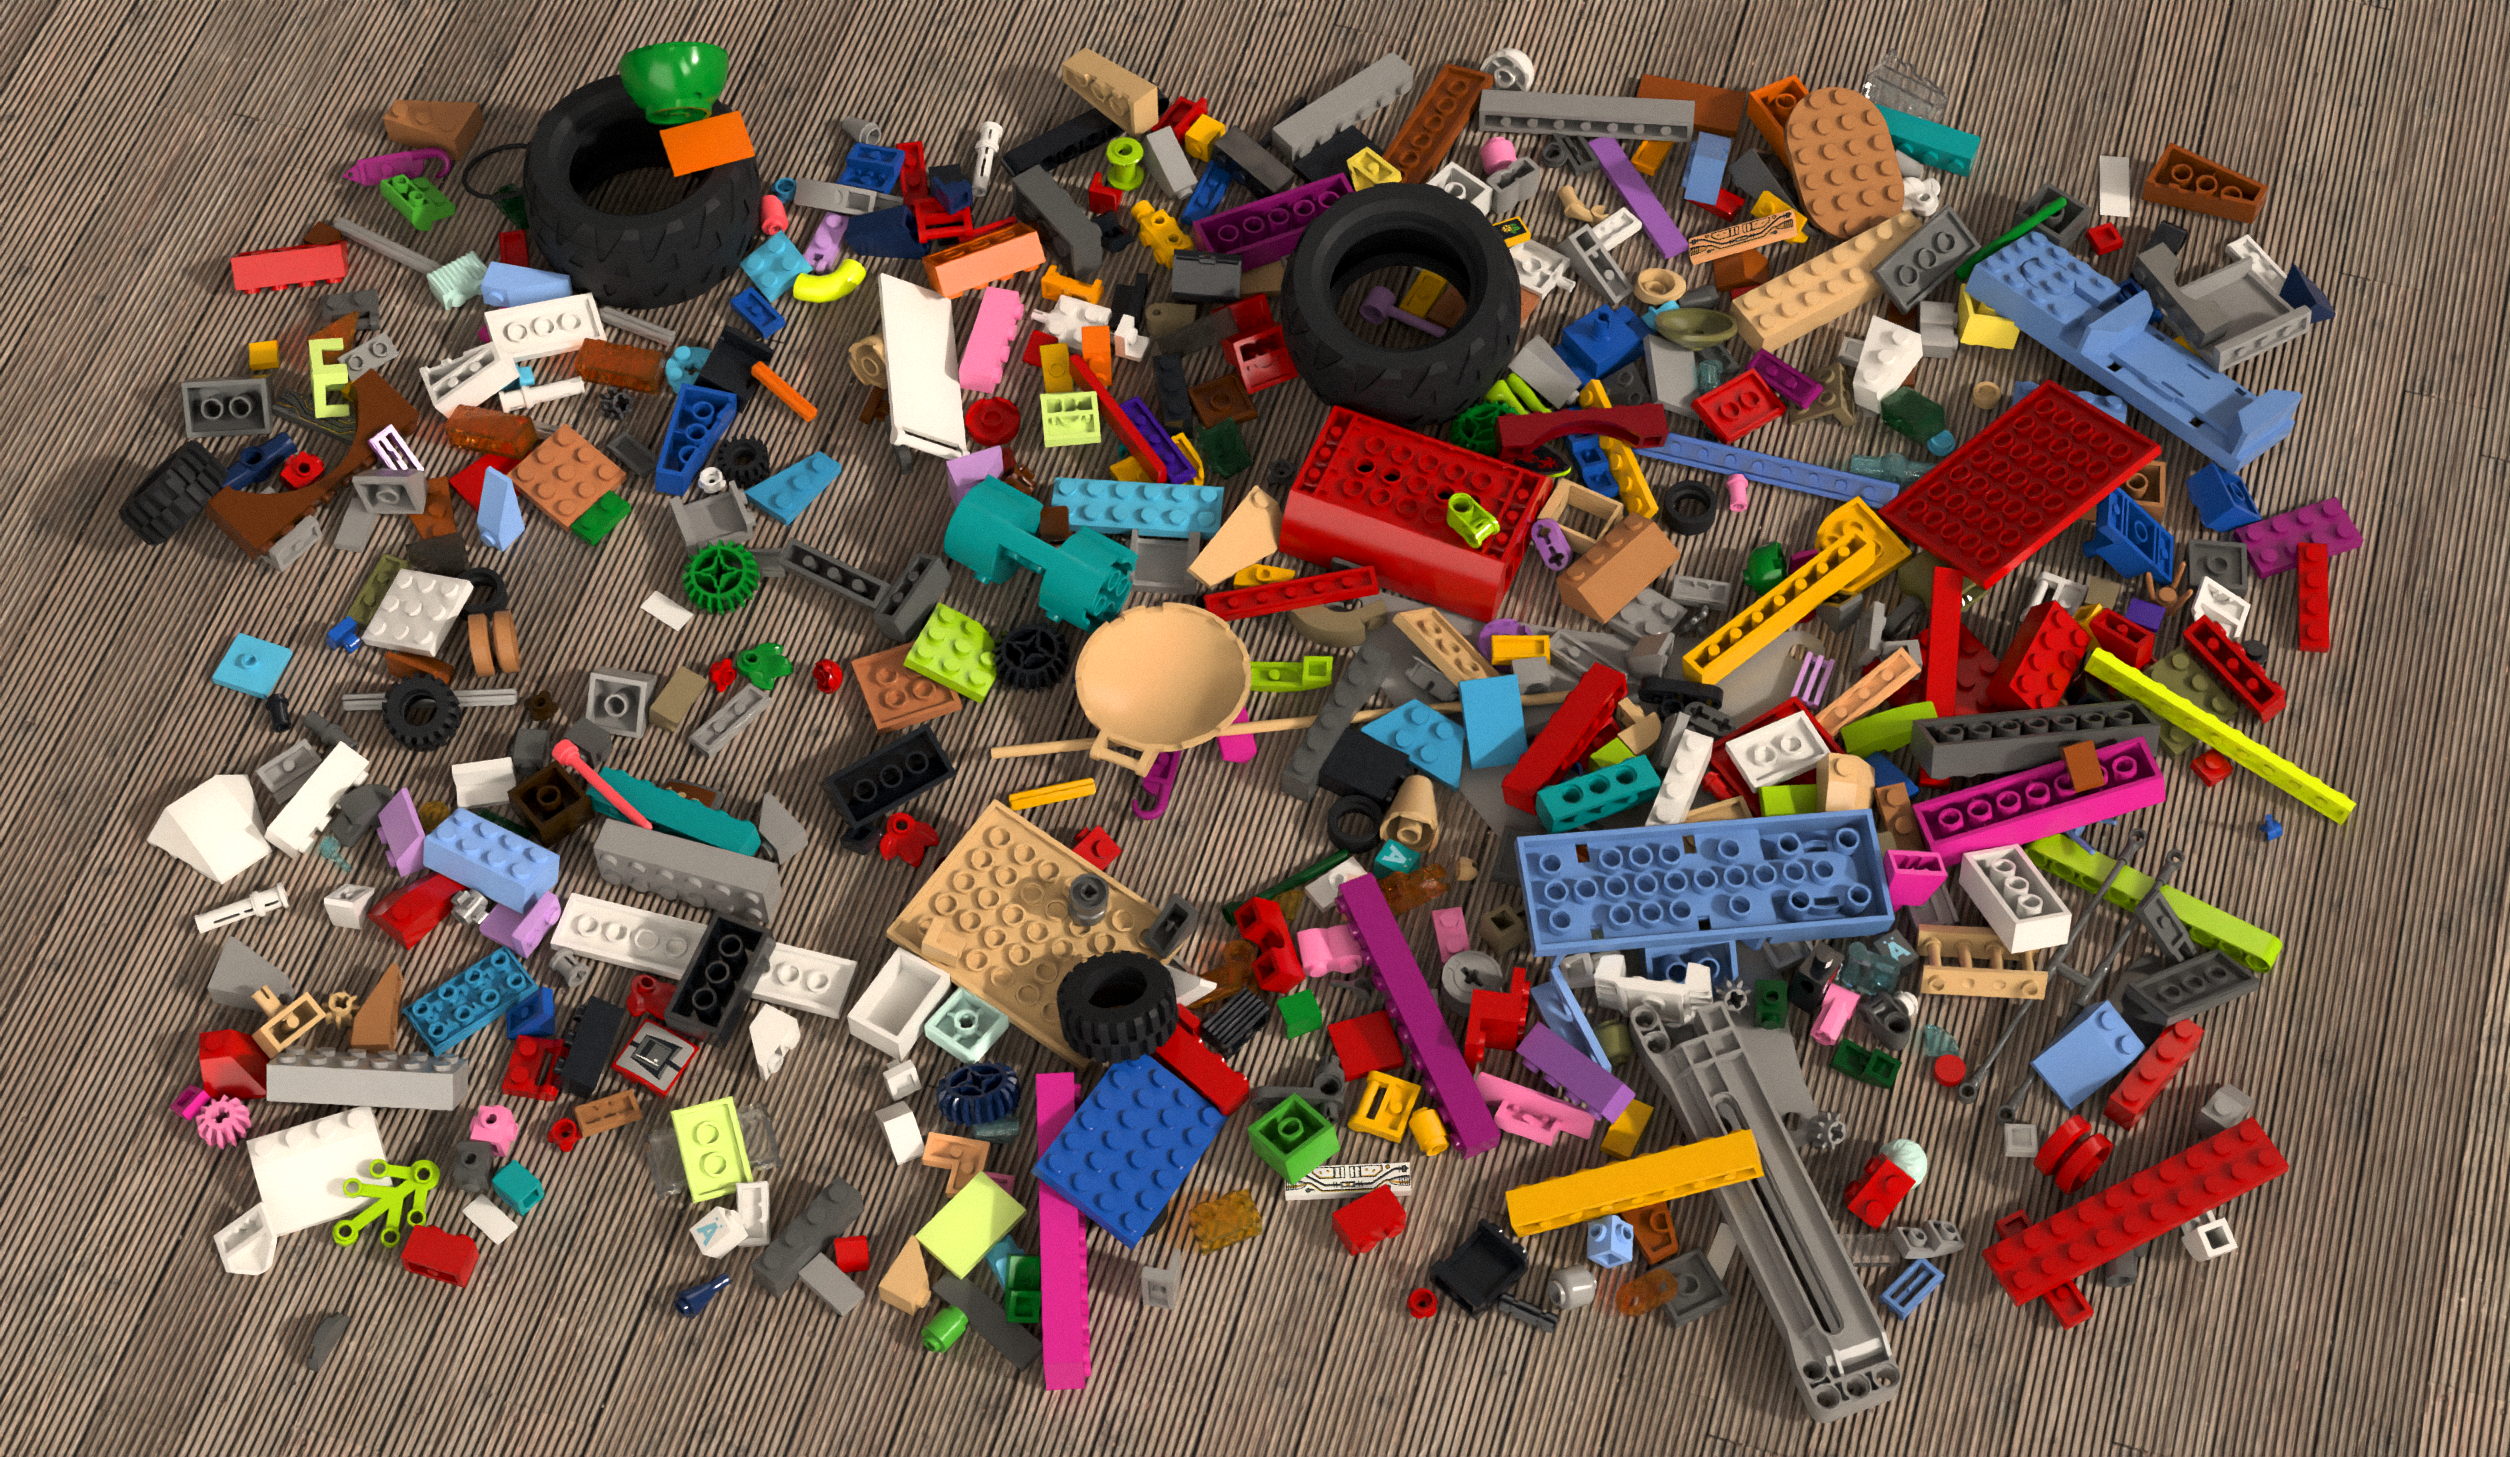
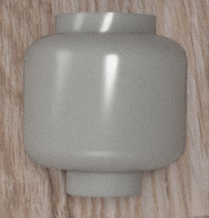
[1547,1265,1597,1310]

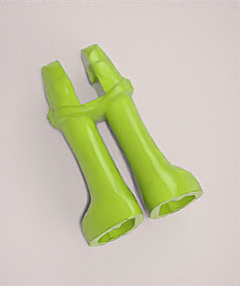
[1483,372,1552,444]

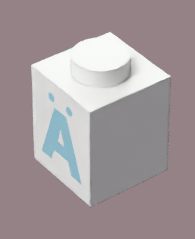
[689,1206,748,1259]

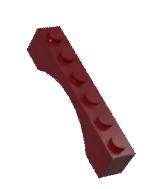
[1493,402,1669,460]

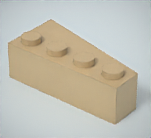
[1062,47,1159,139]

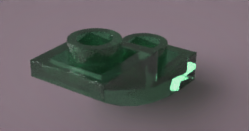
[492,183,529,230]

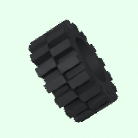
[717,434,770,488]

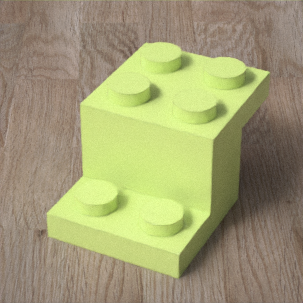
[1040,391,1101,447]

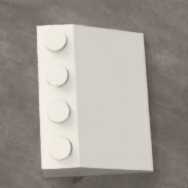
[246,1106,394,1237]

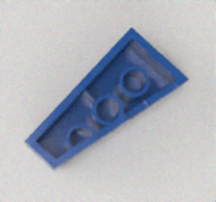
[655,383,737,496]

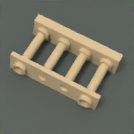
[1915,924,2048,1000]

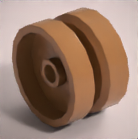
[468,609,520,678]

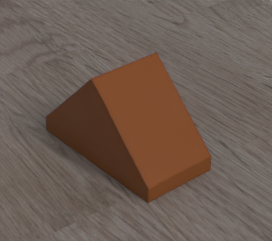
[2058,739,2105,793]

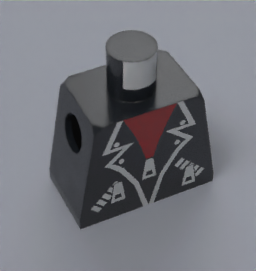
[1787,942,1846,1016]

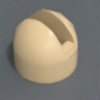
[1455,857,1478,881]

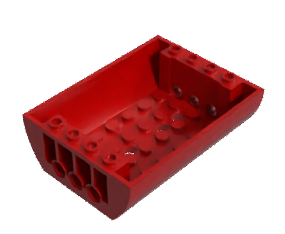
[1279,405,1553,624]

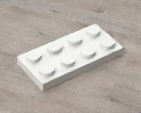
[484,292,607,363]

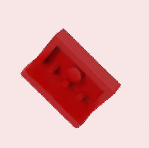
[1151,96,1208,146]
[1066,825,1122,871]
[1842,1152,1916,1230]

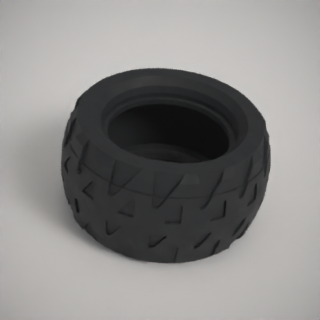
[522,74,761,309]
[1280,182,1521,430]

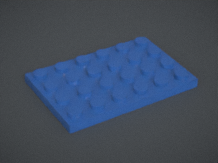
[1031,1054,1229,1250]

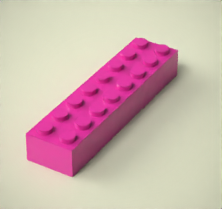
[1912,736,2166,867]

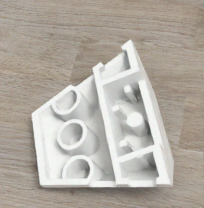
[147,774,272,885]

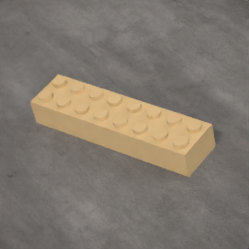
[1729,209,1922,354]

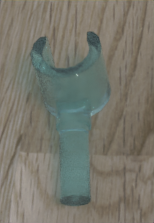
[320,835,353,873]

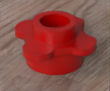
[708,658,737,692]
[547,1118,582,1152]

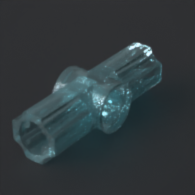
[1849,452,1937,489]

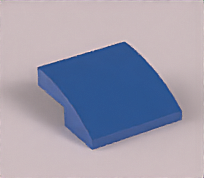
[836,142,905,194]

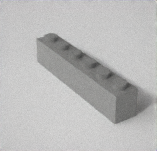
[1272,51,1414,164]

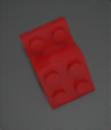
[1211,292,1298,395]
[1464,967,1531,1074]

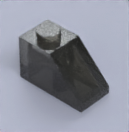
[405,531,471,578]

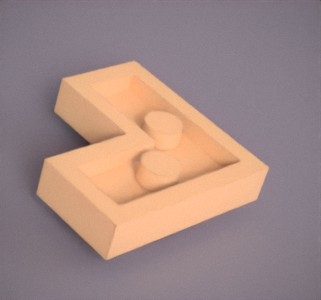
[922,1132,991,1199]

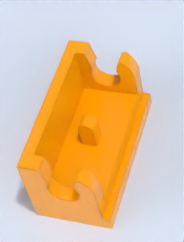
[1041,264,1104,305]

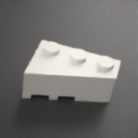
[1853,315,1923,413]
[419,341,520,423]

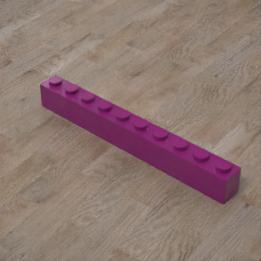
[1334,872,1501,1160]

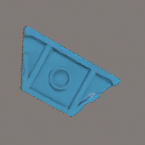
[1360,699,1465,792]

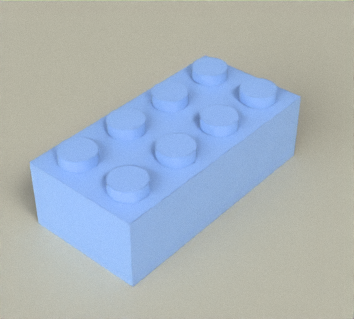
[423,807,560,915]

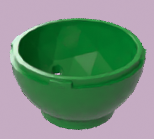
[618,42,729,125]

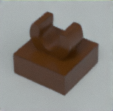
[858,386,890,424]

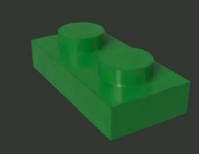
[571,490,632,546]

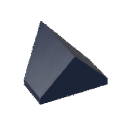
[2279,263,2336,324]

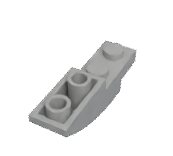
[793,178,904,216]

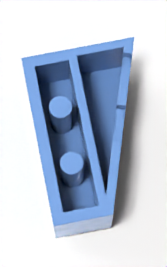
[1681,132,1731,206]

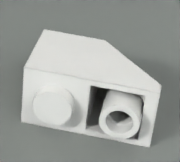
[749,1003,800,1081]

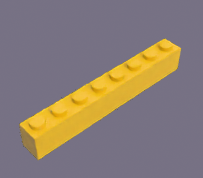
[1682,526,1875,685]
[1505,1129,1764,1238]

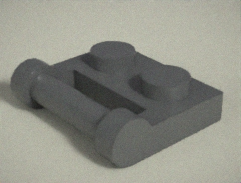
[322,288,381,337]

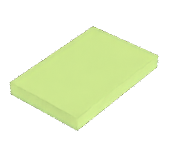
[670,1096,754,1204]
[915,1170,1027,1280]

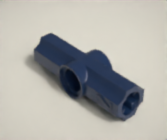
[219,431,298,491]

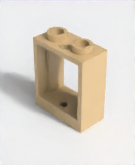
[1537,478,1625,555]

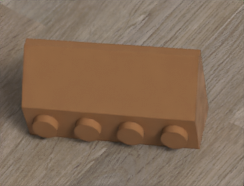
[1556,512,1681,624]

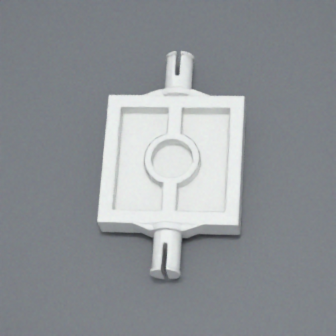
[1509,239,1576,301]
[1031,294,1115,356]

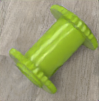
[1106,137,1145,191]

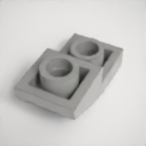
[1890,1220,1965,1259]

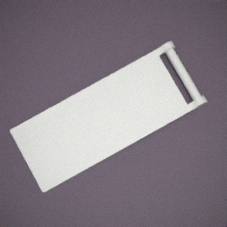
[878,273,970,460]

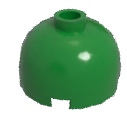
[1743,541,1788,597]

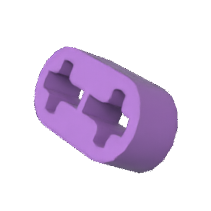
[1531,517,1573,571]

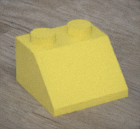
[1957,283,2021,350]

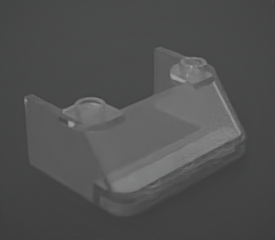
[643,1103,783,1201]

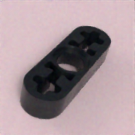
[1638,676,1724,710]

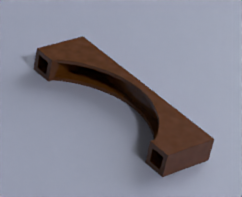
[204,368,420,561]

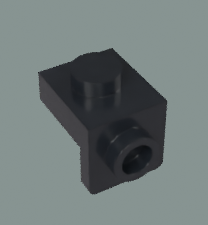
[1090,210,1135,253]

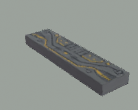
[272,388,356,446]

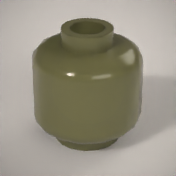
[1593,1020,1634,1067]

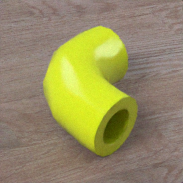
[793,259,866,303]

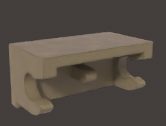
[648,665,709,733]

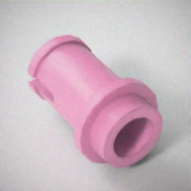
[1726,474,1748,512]

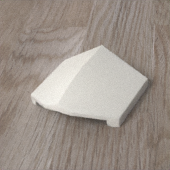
[2191,576,2251,639]
[213,1202,277,1275]

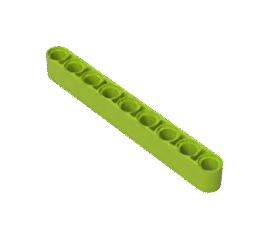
[2023,833,2283,973]

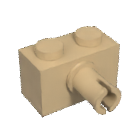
[251,984,327,1060]

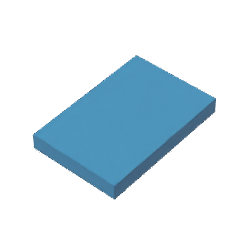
[1458,674,1528,770]

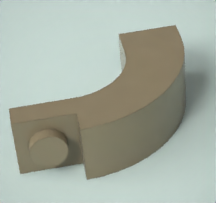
[1285,599,1387,648]

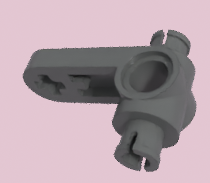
[1251,1055,1345,1124]

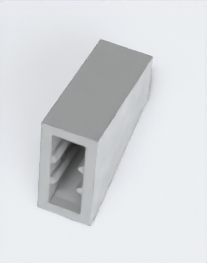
[1141,126,1198,201]
[1508,334,1582,409]
[207,936,295,1013]

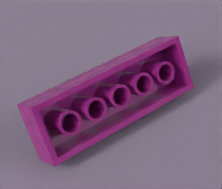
[1193,172,1354,272]

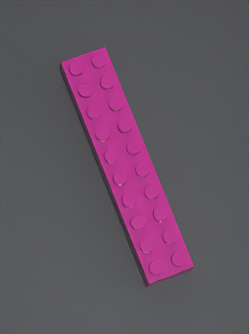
[1036,1072,1091,1391]

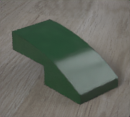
[1829,1037,1902,1089]

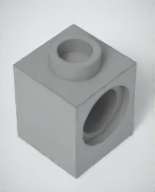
[1510,656,1555,695]

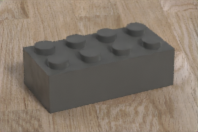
[1012,164,1103,280]

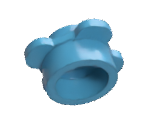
[771,177,797,205]

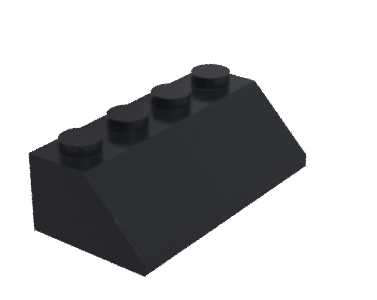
[821,723,957,831]

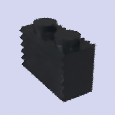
[1201,986,1270,1060]

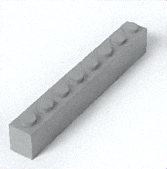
[1479,89,1695,142]

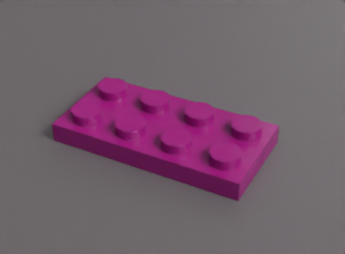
[2233,497,2364,579]

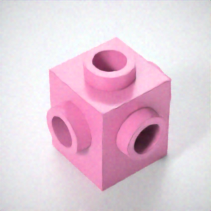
[470,1105,518,1157]

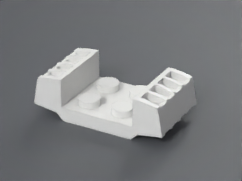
[1594,955,1713,1024]

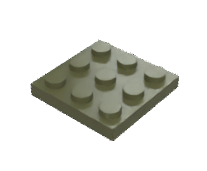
[2114,646,2239,760]

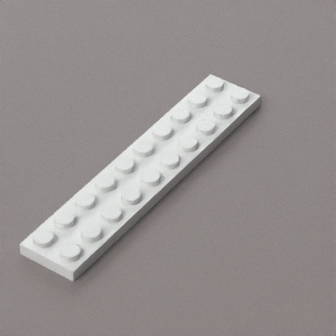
[550,893,859,1019]

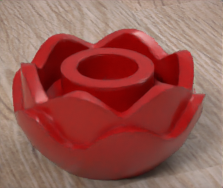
[812,658,843,694]

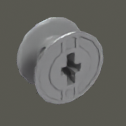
[1441,950,1503,1018]

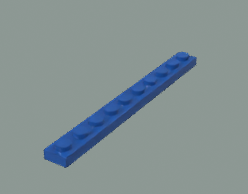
[1630,432,1900,509]

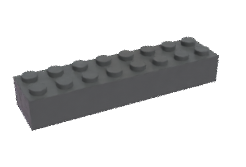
[1910,700,2160,780]

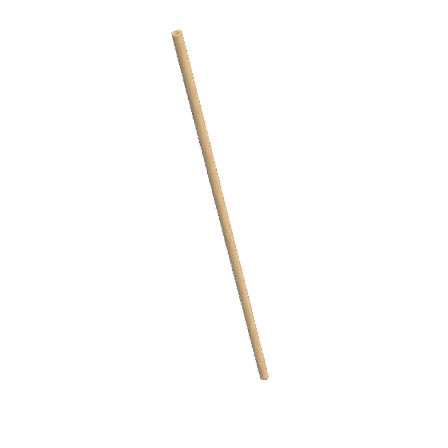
[991,690,1573,759]

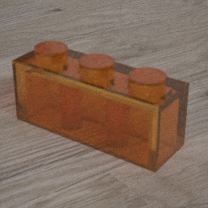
[574,338,666,395]
[443,404,539,461]

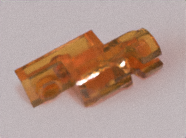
[1377,863,1451,916]

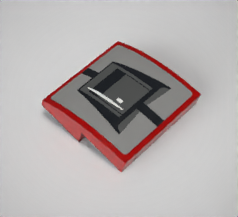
[610,1018,699,1099]

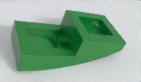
[1005,1253,1042,1323]

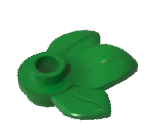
[736,643,794,691]

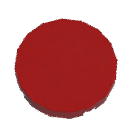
[965,397,1021,446]

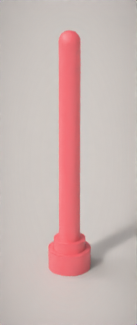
[552,739,652,830]

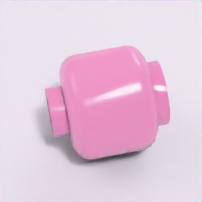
[1480,137,1517,176]

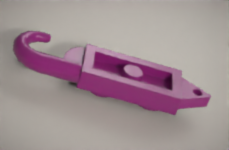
[343,147,452,187]
[1131,750,1182,820]

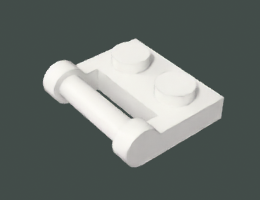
[2020,572,2089,623]

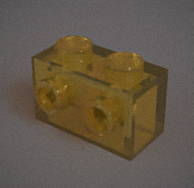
[1189,1188,1262,1256]

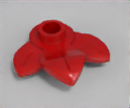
[879,812,939,868]
[626,974,677,1021]

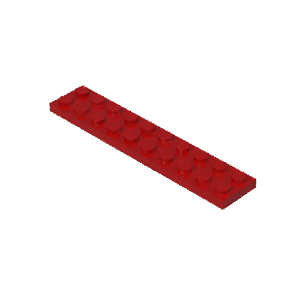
[1982,1116,2289,1307]

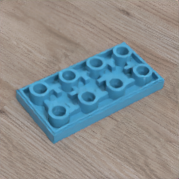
[402,945,539,1057]

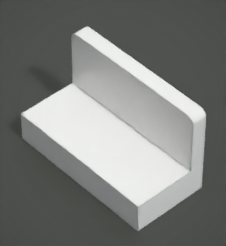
[452,757,517,809]

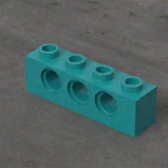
[1535,754,1661,834]

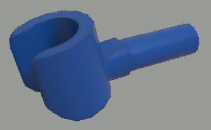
[2259,814,2283,842]

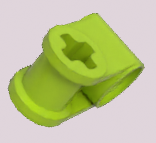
[1446,492,1500,548]

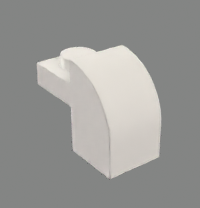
[2180,1210,2238,1262]

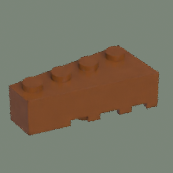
[2142,142,2269,224]

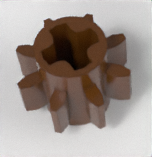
[1001,464,1036,495]

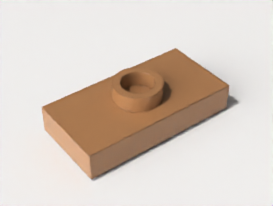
[572,1088,643,1138]

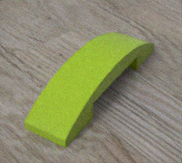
[1250,656,1333,692]

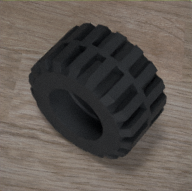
[382,672,462,752]

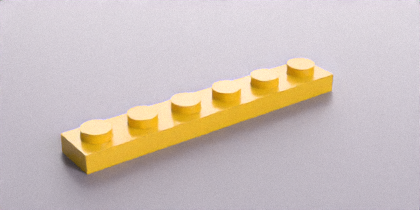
[1576,379,1659,519]

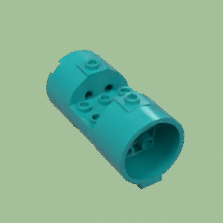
[944,474,1139,635]

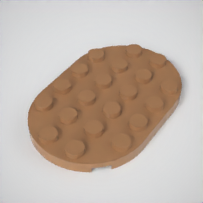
[1784,87,1905,243]

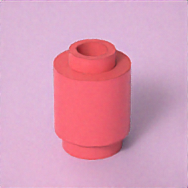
[759,195,788,235]

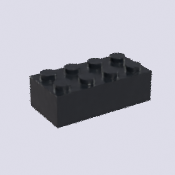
[663,910,776,1050]

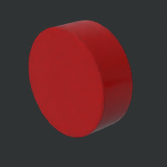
[1933,1054,1966,1087]

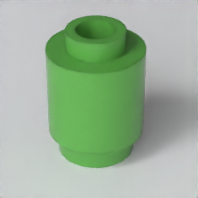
[921,1305,968,1353]

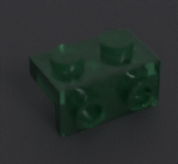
[1196,416,1254,480]

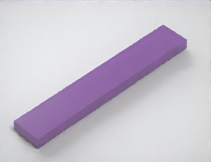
[1587,137,1689,260]

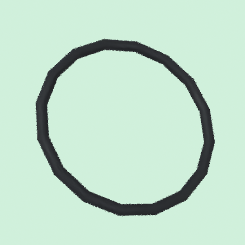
[461,143,528,201]

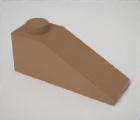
[347,963,403,1054]

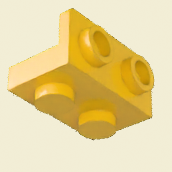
[1750,191,1809,244]

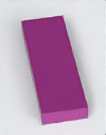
[1744,348,1823,410]

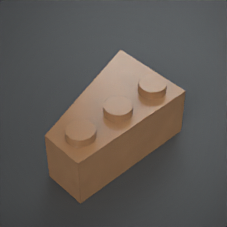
[383,100,484,161]

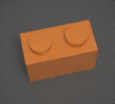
[1081,326,1112,386]

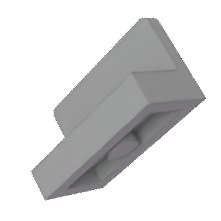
[1141,1248,1182,1310]

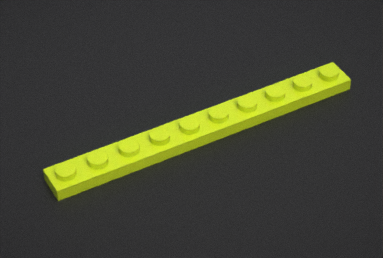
[2084,647,2356,826]

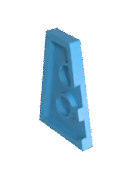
[744,451,842,526]

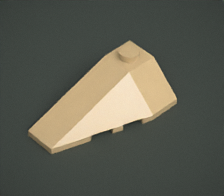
[1187,485,1283,589]
[1816,752,1875,813]

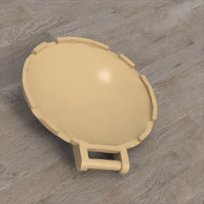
[1075,602,1252,778]

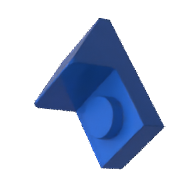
[506,986,555,1040]

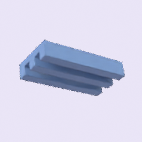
[1878,1258,1945,1321]

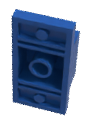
[1552,303,1656,393]
[2082,487,2174,587]

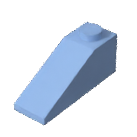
[480,261,573,308]
[477,466,525,552]

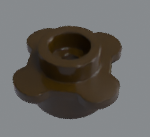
[524,690,558,721]

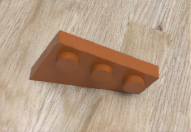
[406,476,459,555]
[1617,1201,1678,1265]

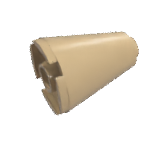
[849,331,888,390]
[1380,775,1440,854]

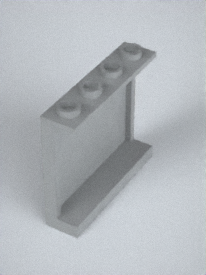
[2159,256,2312,373]

